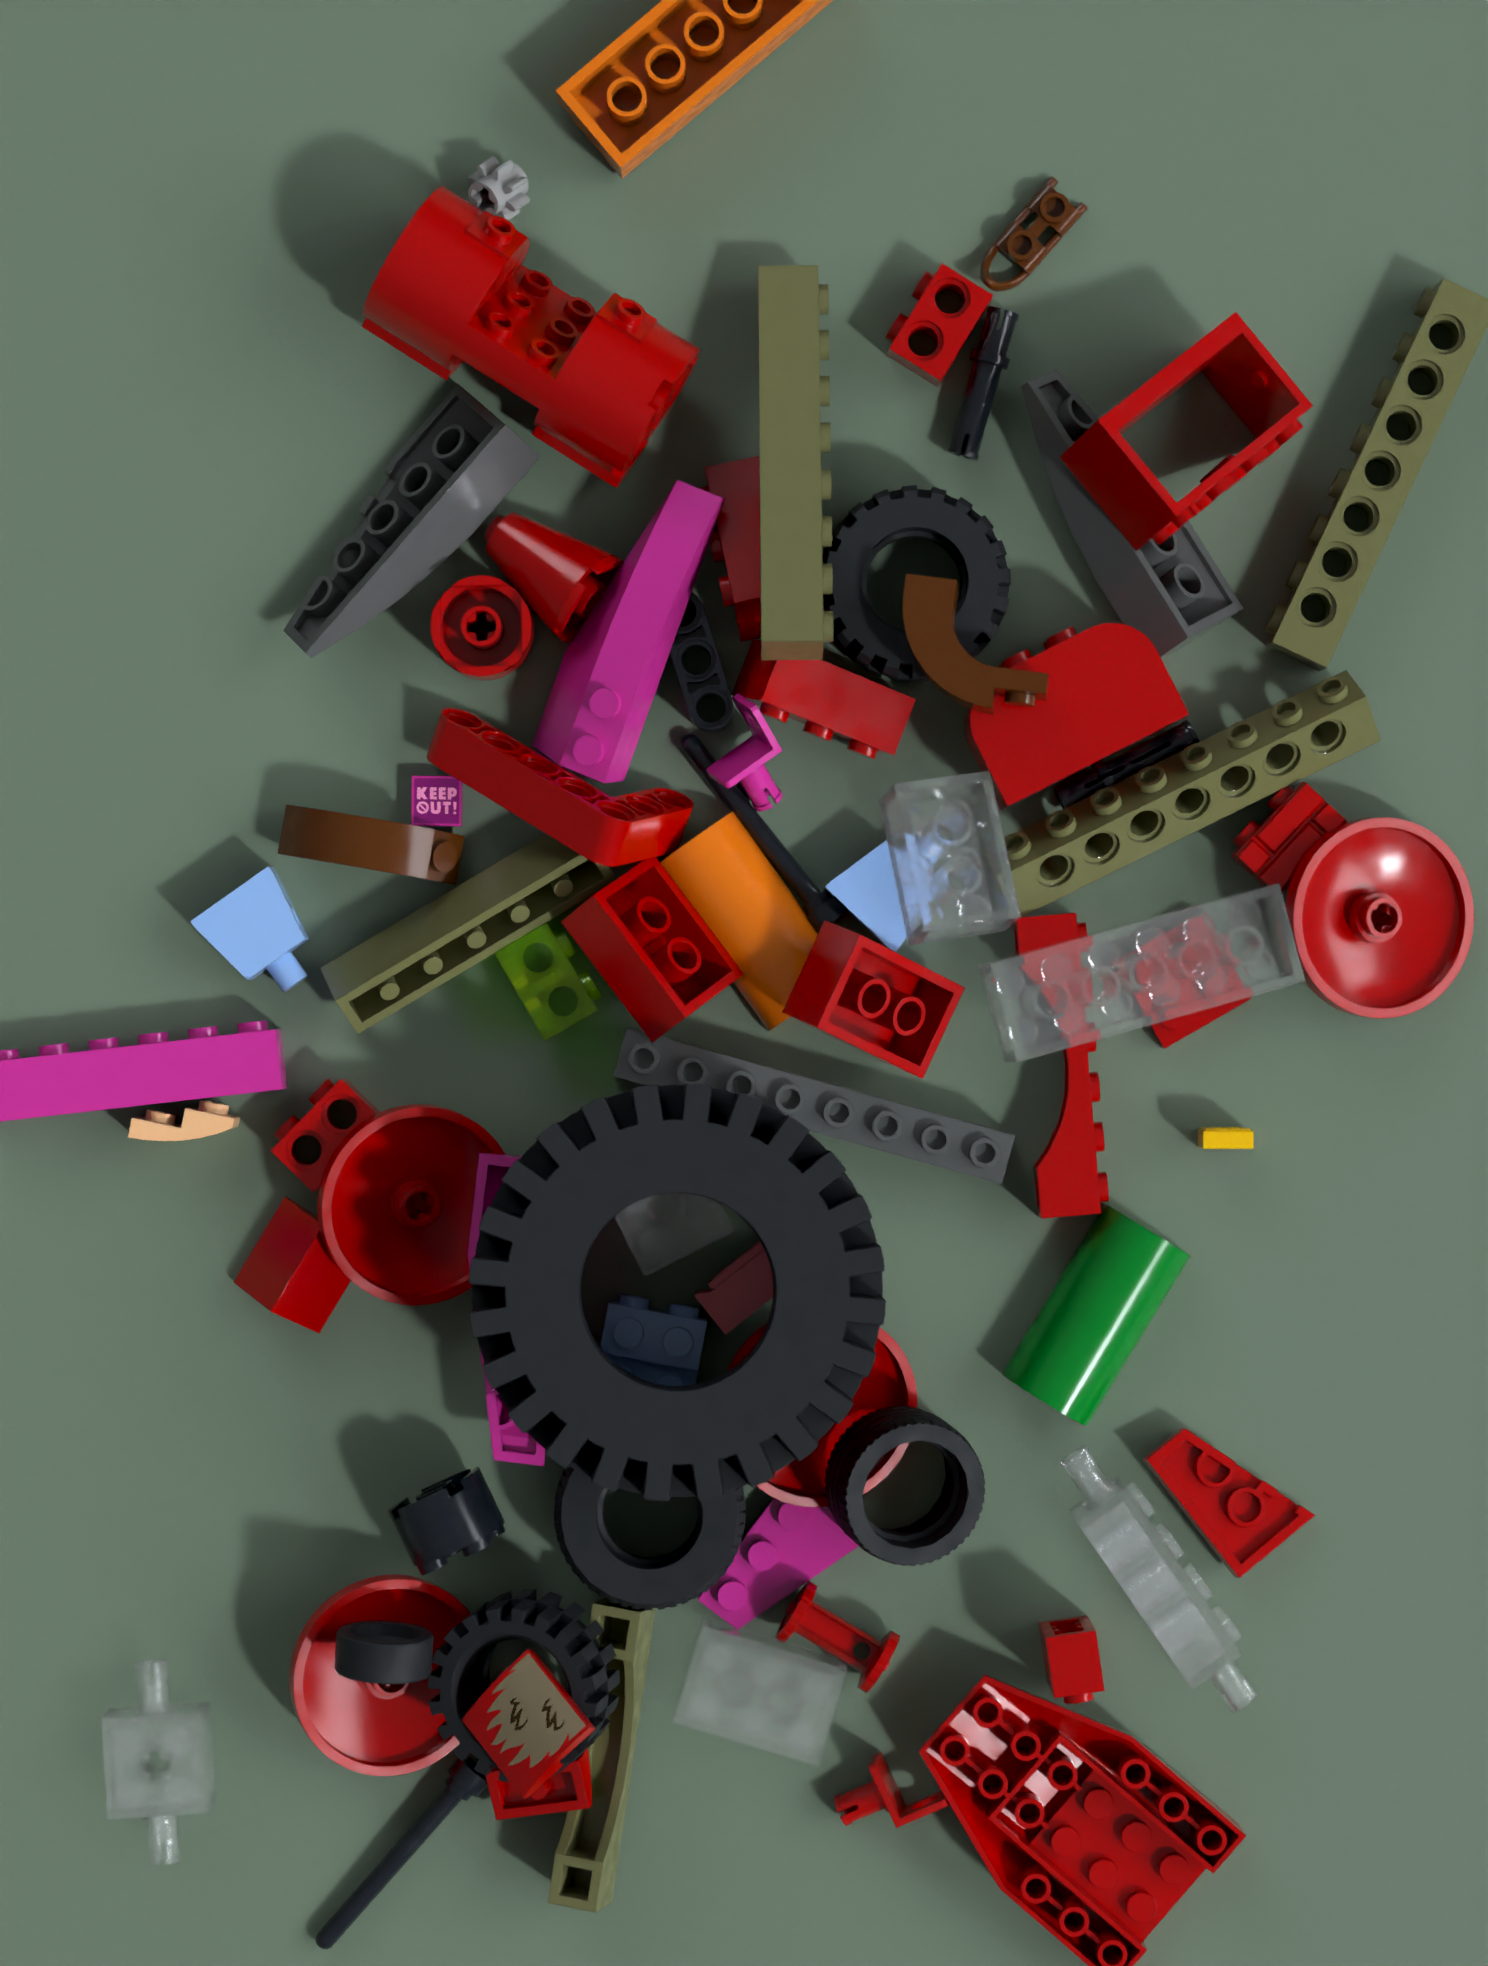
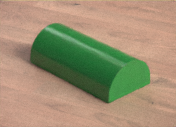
[1001,1204,1191,1426]

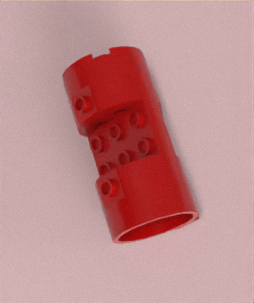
[361,186,701,488]

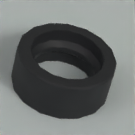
[334,1621,434,1684]

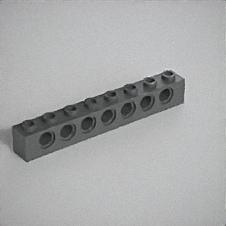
[613,1028,1015,1184]

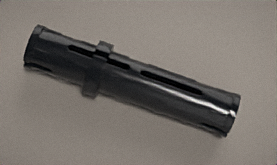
[947,306,1019,460]
[1054,720,1200,809]

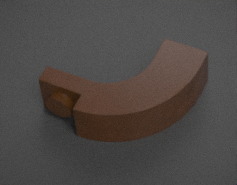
[902,574,1049,715]
[278,804,464,885]

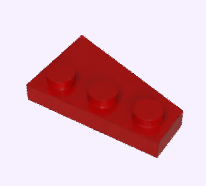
[1143,1428,1315,1578]

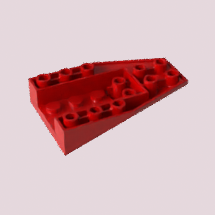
[918,1674,1246,1966]

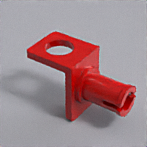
[834,1752,949,1828]

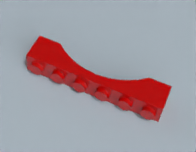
[1013,913,1109,1219]

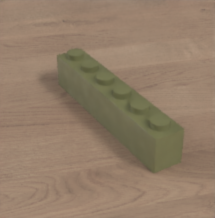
[320,834,617,1034]

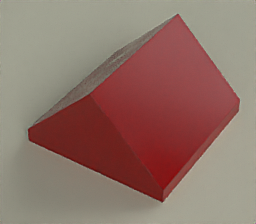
[234,1196,351,1333]

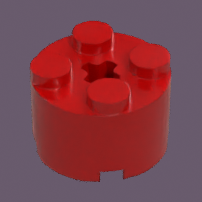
[430,575,534,681]

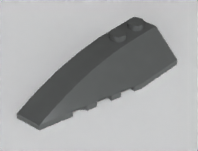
[1021,369,1244,659]
[283,384,540,658]

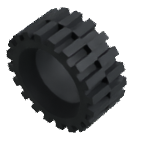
[427,1589,620,1782]

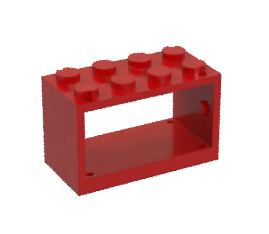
[1060,312,1313,551]

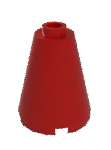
[484,512,623,643]

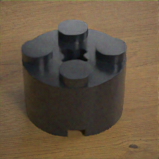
[388,1467,506,1575]

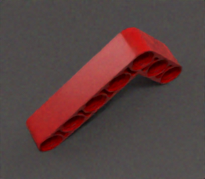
[426,708,694,867]

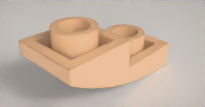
[128,1100,240,1141]

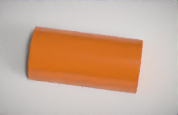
[660,812,818,1031]

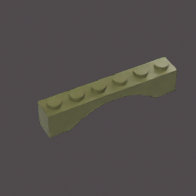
[548,1598,656,1913]

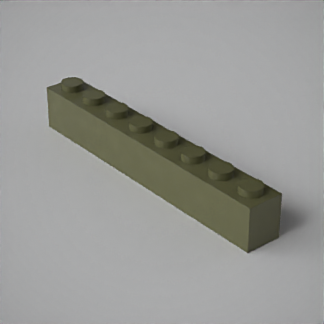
[758,265,833,660]

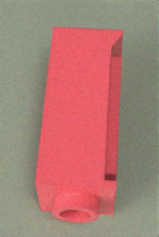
[694,1241,773,1335]

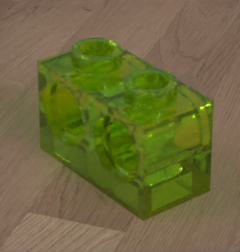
[495,923,602,1040]

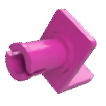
[706,693,783,811]

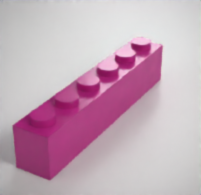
[0,1020,288,1122]

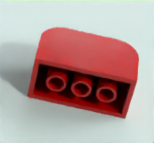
[965,623,1189,810]

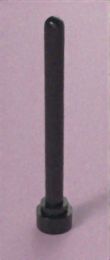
[680,734,848,933]
[316,1757,488,1949]

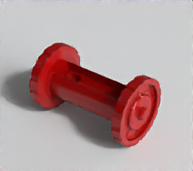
[775,1581,900,1693]

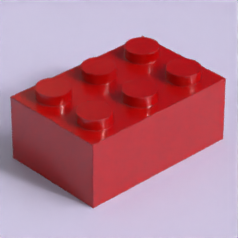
[561,857,744,1043]
[782,920,965,1079]

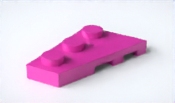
[698,1497,858,1630]

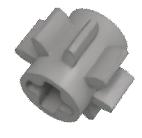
[467,156,530,220]

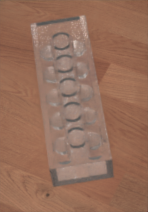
[979,883,1305,1063]

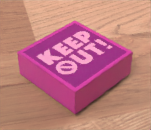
[411,776,463,827]

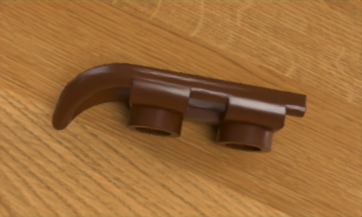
[980,176,1088,292]

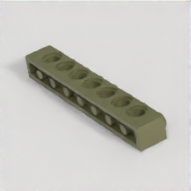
[1264,278,1488,671]
[986,670,1381,917]

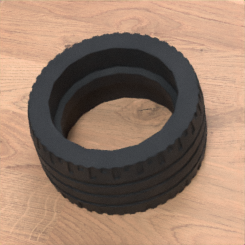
[825,1406,985,1566]

